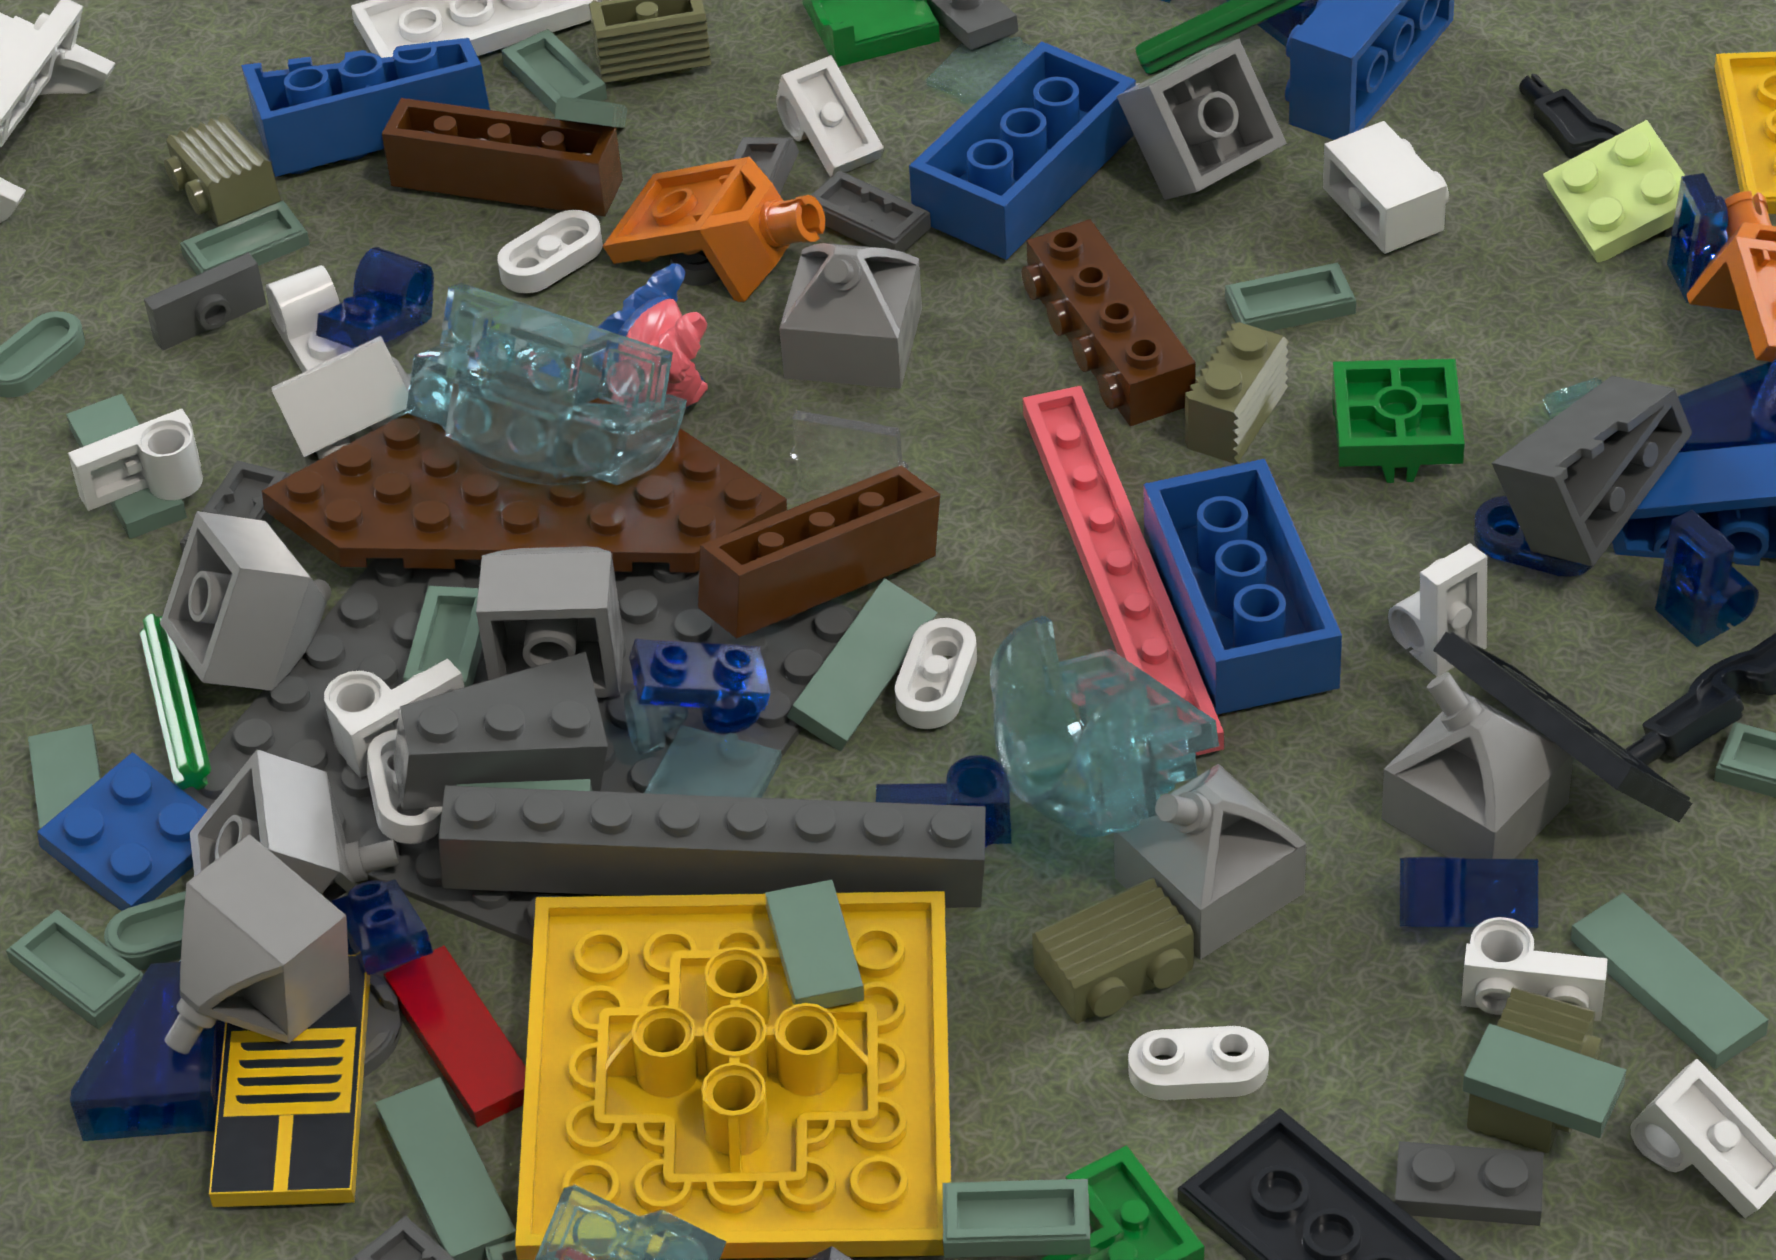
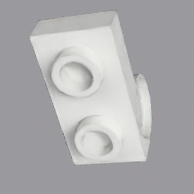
[68,408,203,511]
[1461,917,1608,1021]

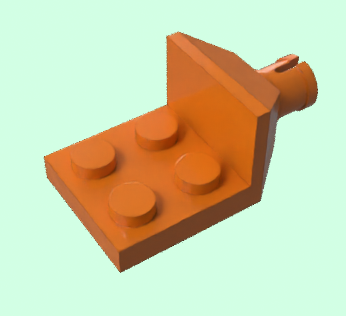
[603,157,825,302]
[1686,191,1776,362]

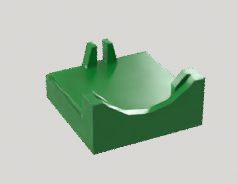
[802,0,940,67]
[1332,359,1465,483]

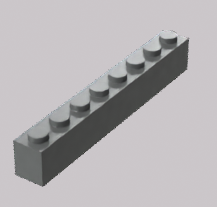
[439,785,985,908]

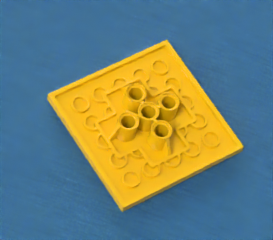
[515,891,951,1260]

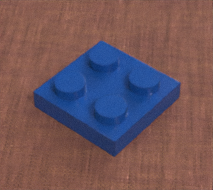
[37,752,207,911]

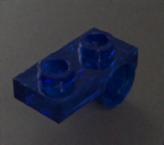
[629,639,771,734]
[876,755,1012,847]
[1400,857,1538,928]
[332,879,433,975]

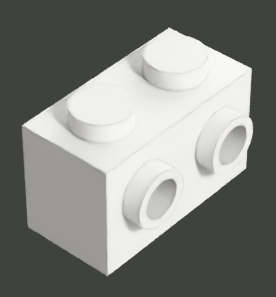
[1323,121,1449,254]
[272,336,414,459]

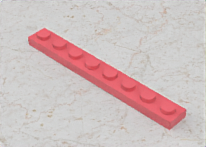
[1023,386,1224,763]

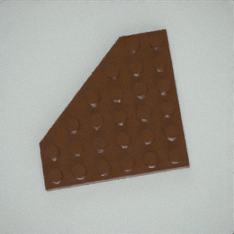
[262,338,787,573]

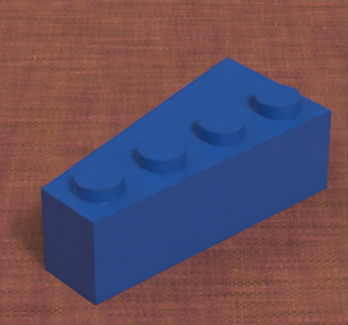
[241,38,490,177]
[1612,443,1776,566]

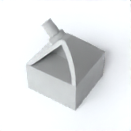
[1117,39,1287,200]
[779,243,922,389]
[160,511,331,691]
[476,546,624,698]
[1381,672,1573,883]
[190,749,400,906]
[1114,764,1306,960]
[164,834,350,1054]

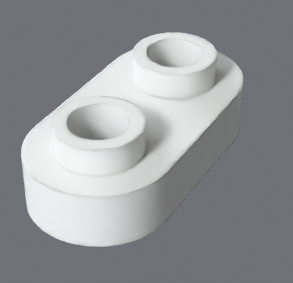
[498,210,603,293]
[895,618,977,729]
[367,730,442,844]
[1128,1026,1269,1100]

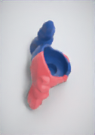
[585,263,708,420]

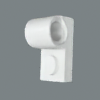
[776,55,884,178]
[265,265,359,373]
[1388,543,1487,676]
[324,658,464,778]
[1630,1059,1776,1218]

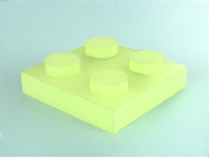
[1543,120,1703,263]

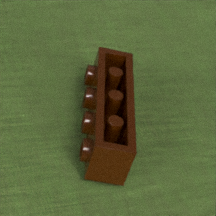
[382,98,623,217]
[1021,219,1196,427]
[698,465,940,639]

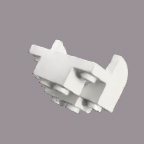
[0,0,115,223]

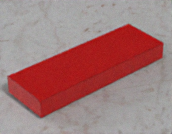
[383,945,526,1128]

